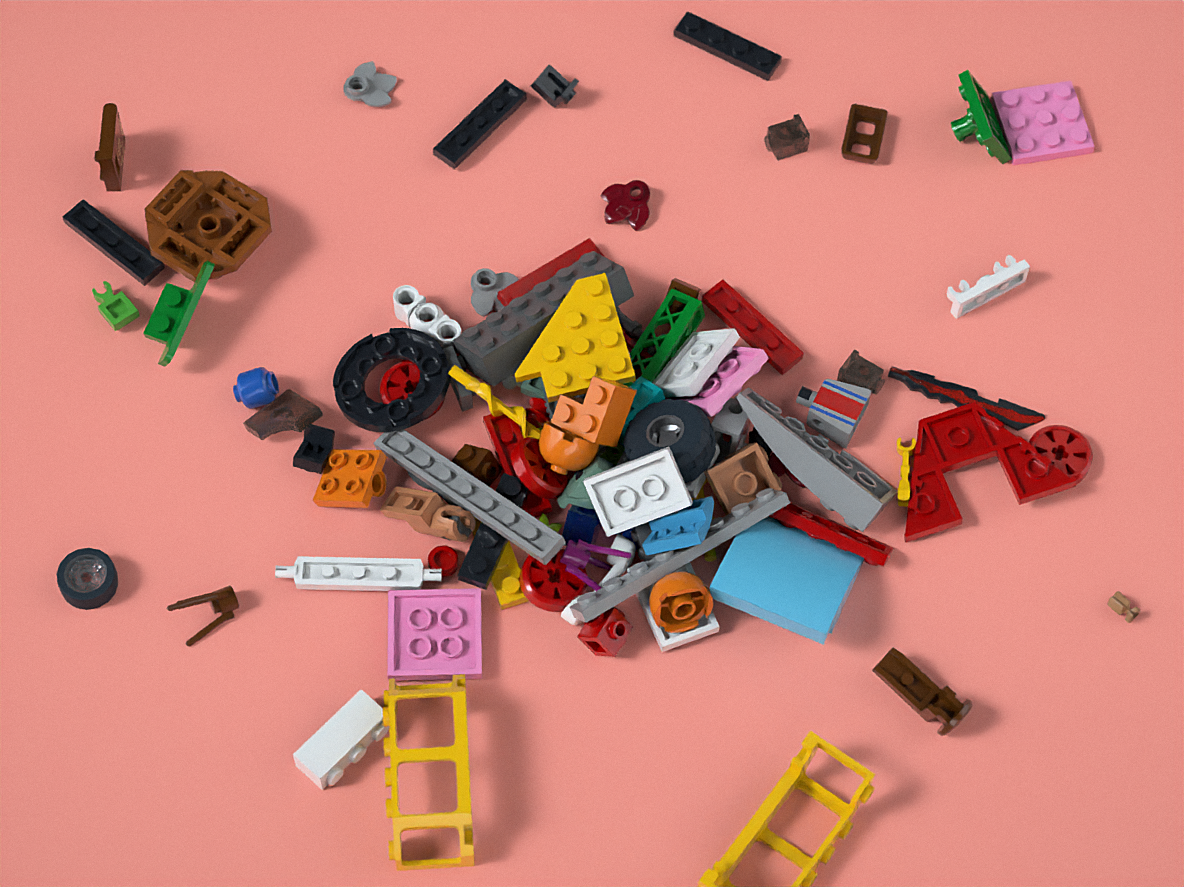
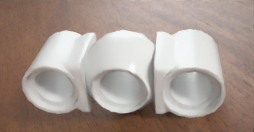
[393,285,461,354]

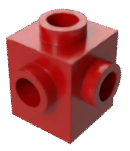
[577,607,633,657]

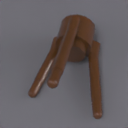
[167,585,239,647]

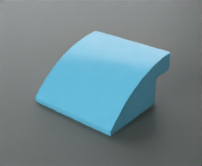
[709,516,864,645]

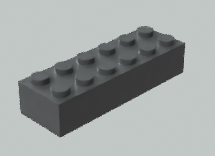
[453,251,634,387]

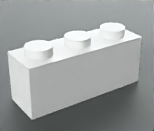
[293,689,389,791]

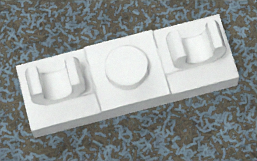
[946,255,1030,319]

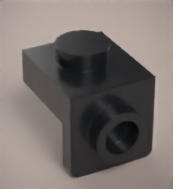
[530,64,579,108]
[293,423,335,474]

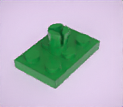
[950,70,1012,164]

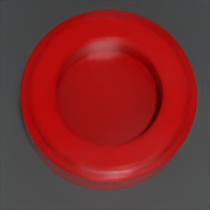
[428,545,459,578]

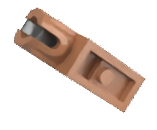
[379,486,476,542]

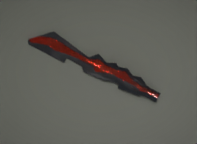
[888,366,1045,431]

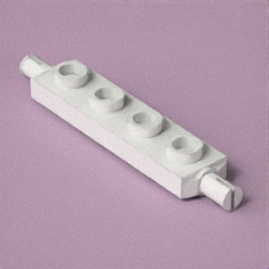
[275,556,442,591]

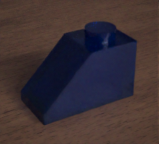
[562,505,602,552]

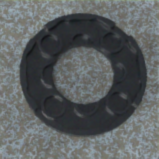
[333,328,451,432]

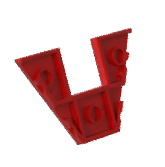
[904,402,1077,543]

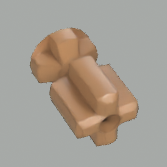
[1107,591,1141,623]

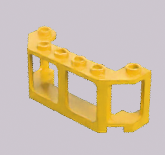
[383,674,475,871]
[698,730,875,887]

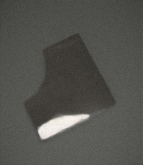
[243,389,323,440]

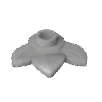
[343,61,397,107]
[471,268,519,317]

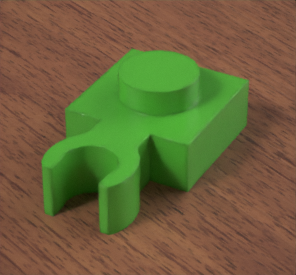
[92,281,140,332]

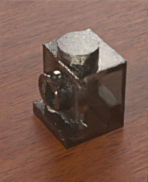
[764,114,810,161]
[837,349,885,395]

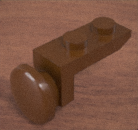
[872,647,973,736]

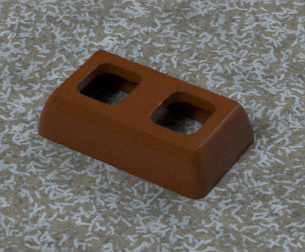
[841,104,888,164]

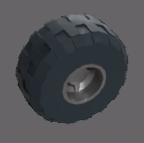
[623,399,716,483]

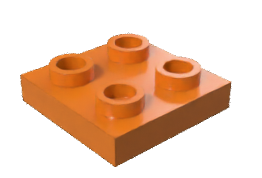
[313,449,387,508]

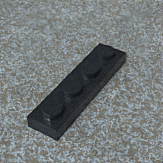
[673,11,782,81]
[433,79,526,170]
[63,199,165,286]
[458,473,530,590]

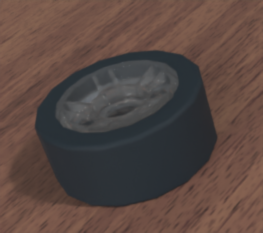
[56,548,119,610]

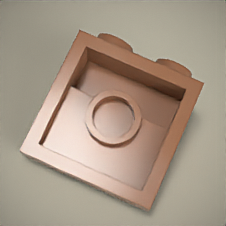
[704,443,782,516]

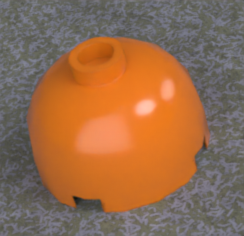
[539,421,600,475]
[649,571,714,633]

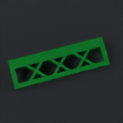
[623,288,705,387]

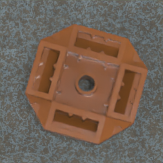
[144,170,272,282]

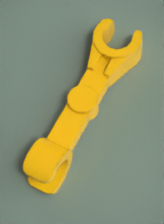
[897,437,916,507]

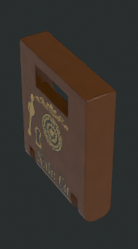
[94,103,126,192]

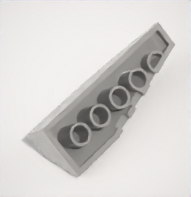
[736,388,898,532]

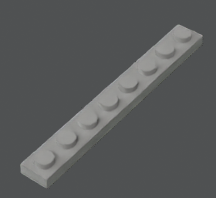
[373,429,566,565]
[569,488,790,623]

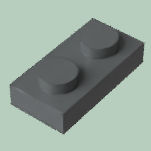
[443,346,476,412]

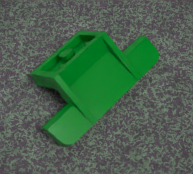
[143,261,215,367]

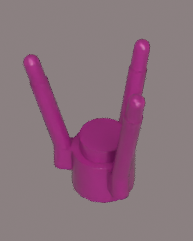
[560,539,632,605]

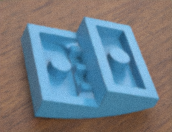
[642,496,714,556]

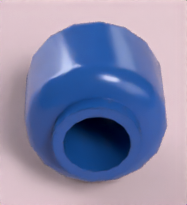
[233,367,279,409]

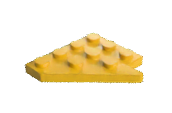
[515,273,636,403]

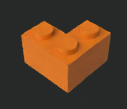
[550,376,637,447]

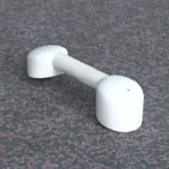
[561,533,636,626]

